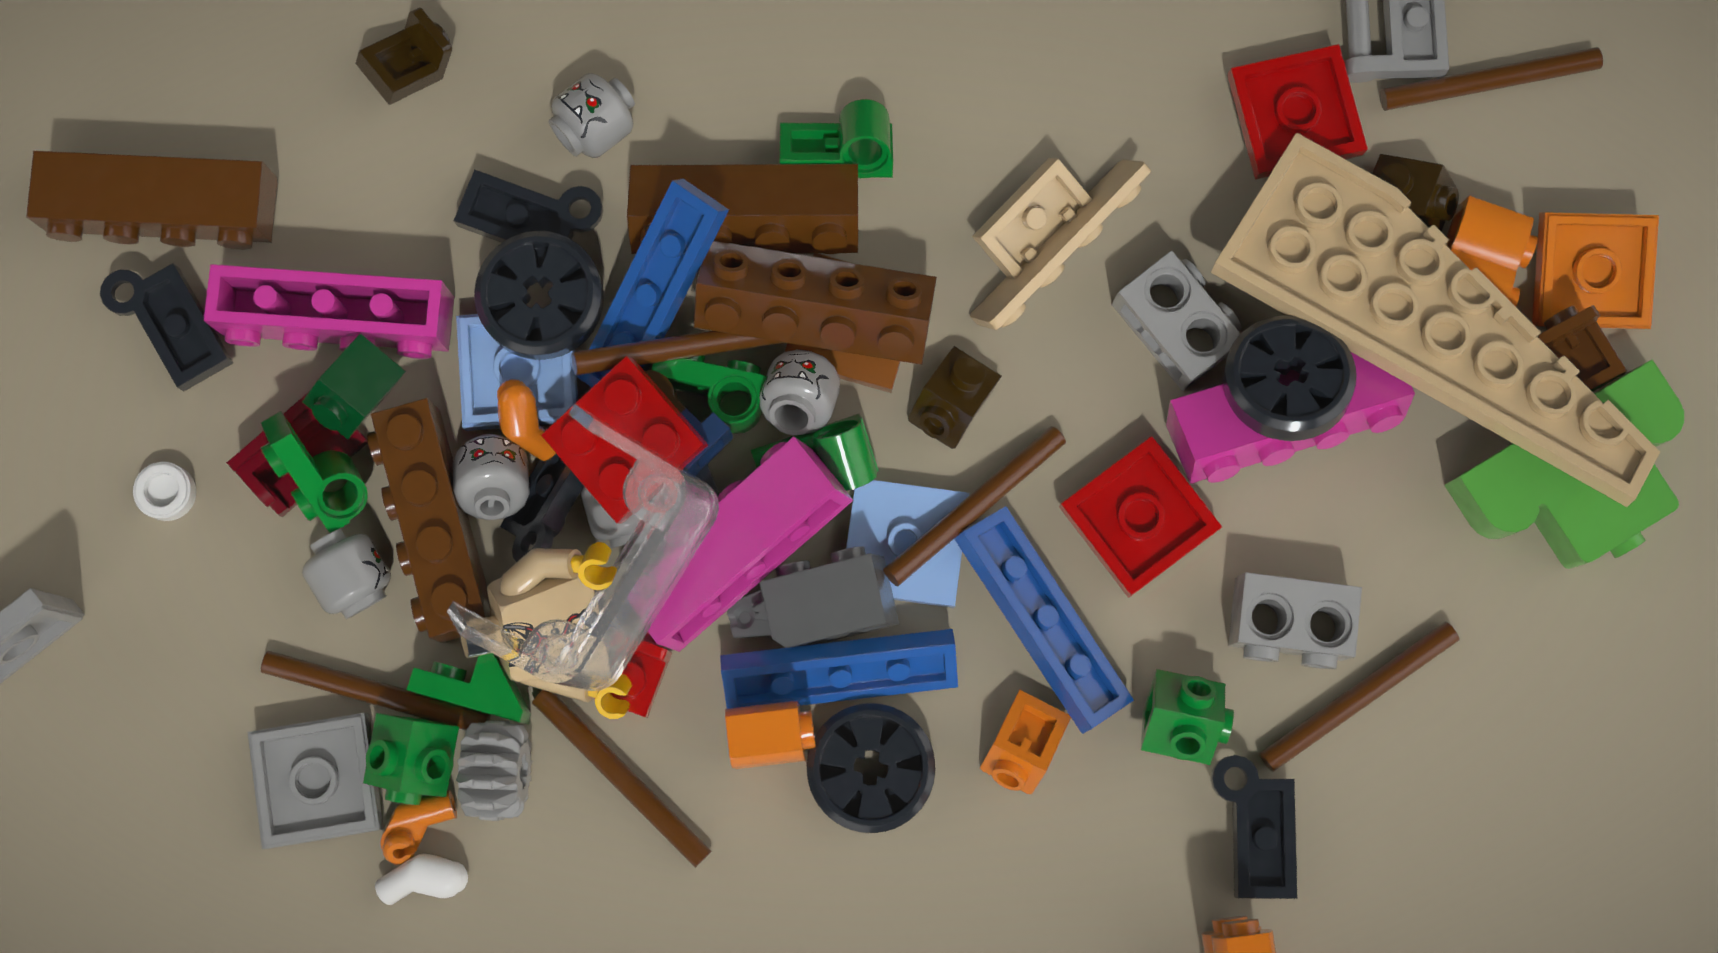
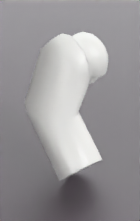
[375,853,468,905]

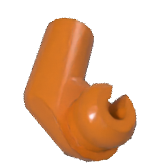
[497,379,556,461]
[380,790,457,865]

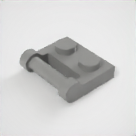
[1344,0,1449,83]

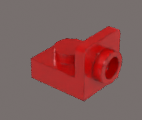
[594,624,672,718]

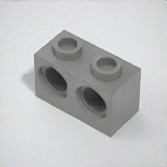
[1112,251,1242,391]
[1228,572,1362,669]

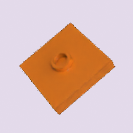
[1532,212,1659,329]

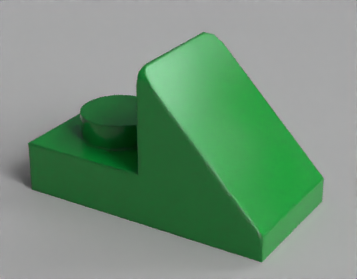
[406,652,531,725]

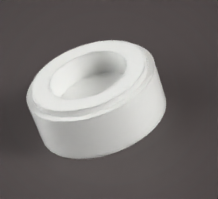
[133,462,196,521]

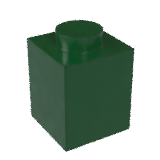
[302,333,406,439]

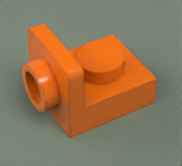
[980,689,1071,794]

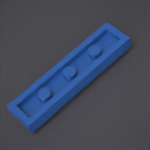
[576,179,729,387]
[954,506,1134,734]
[720,629,958,709]

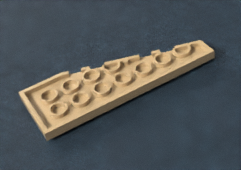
[1211,133,1660,507]

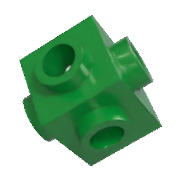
[1141,669,1234,765]
[363,713,459,805]

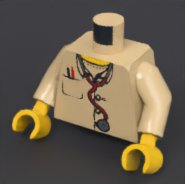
[459,542,632,719]

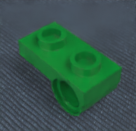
[780,99,893,178]
[651,355,767,434]
[261,411,368,533]
[750,414,879,491]

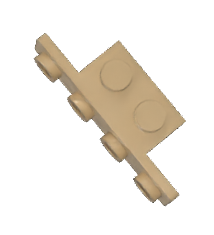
[970,158,1151,330]

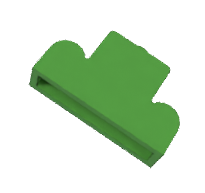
[1444,359,1684,569]

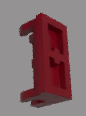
[226,392,368,517]

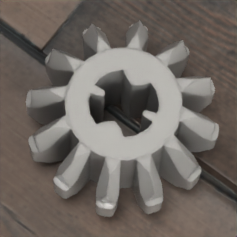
[456,720,533,821]

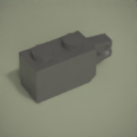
[727,546,899,648]

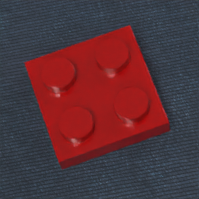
[1227,44,1368,180]
[541,356,708,524]
[1059,436,1222,598]

